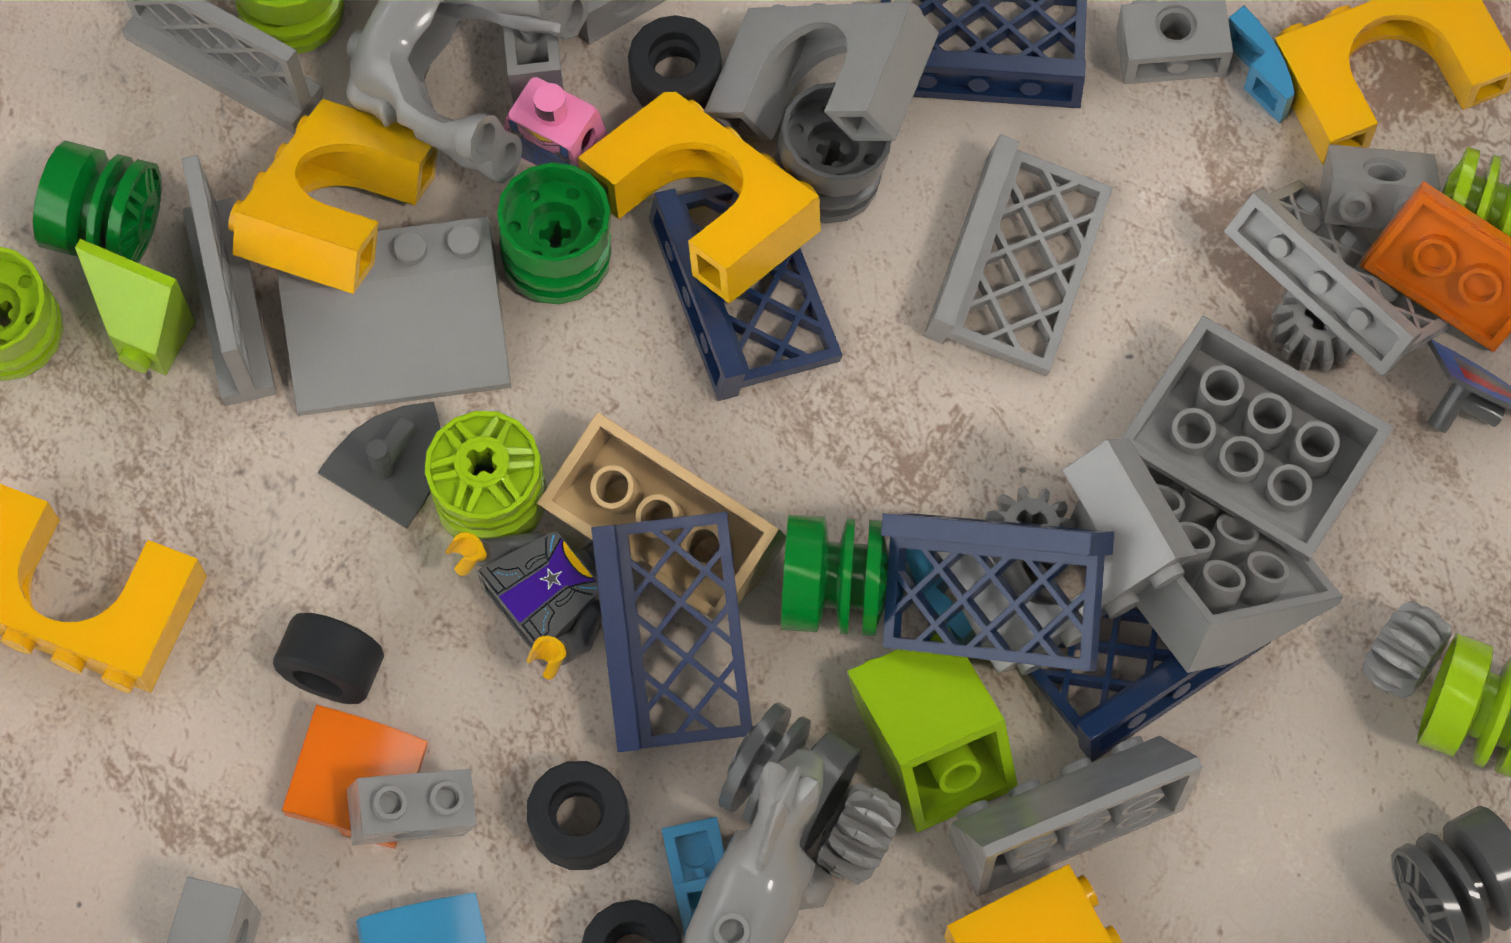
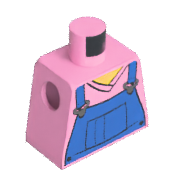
[504,77,608,168]

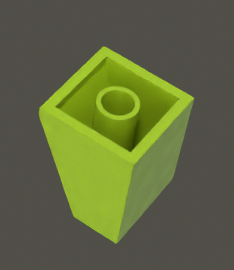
[847,627,1018,833]

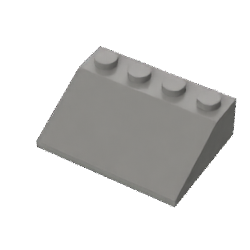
[277,216,511,416]
[1122,316,1393,562]
[1070,463,1343,673]
[949,736,1202,897]

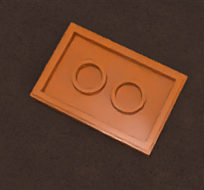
[1359,181,1511,353]

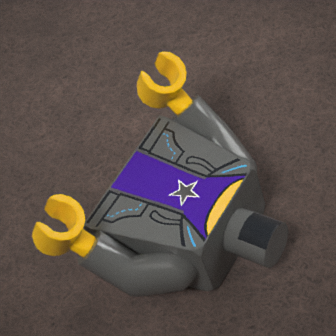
[445,531,602,680]

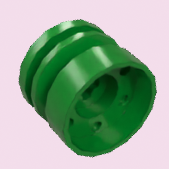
[33,140,162,263]
[497,162,612,305]
[781,514,889,636]

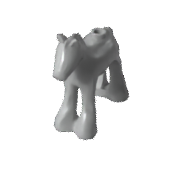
[346,0,588,183]
[684,749,835,943]

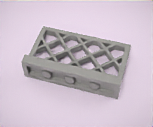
[122,0,324,134]
[923,134,1113,376]
[181,155,277,406]
[1224,180,1451,376]

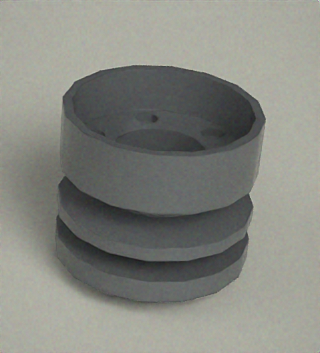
[774,82,892,224]
[719,702,862,853]
[1391,806,1511,943]

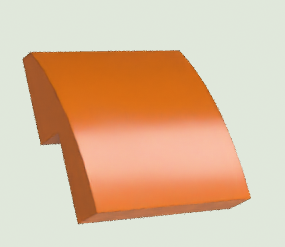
[282,704,428,849]

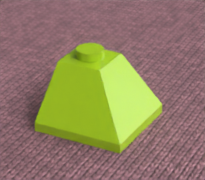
[75,239,195,376]

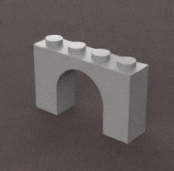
[704,0,939,141]
[938,438,1198,676]

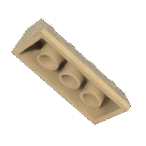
[537,412,786,624]

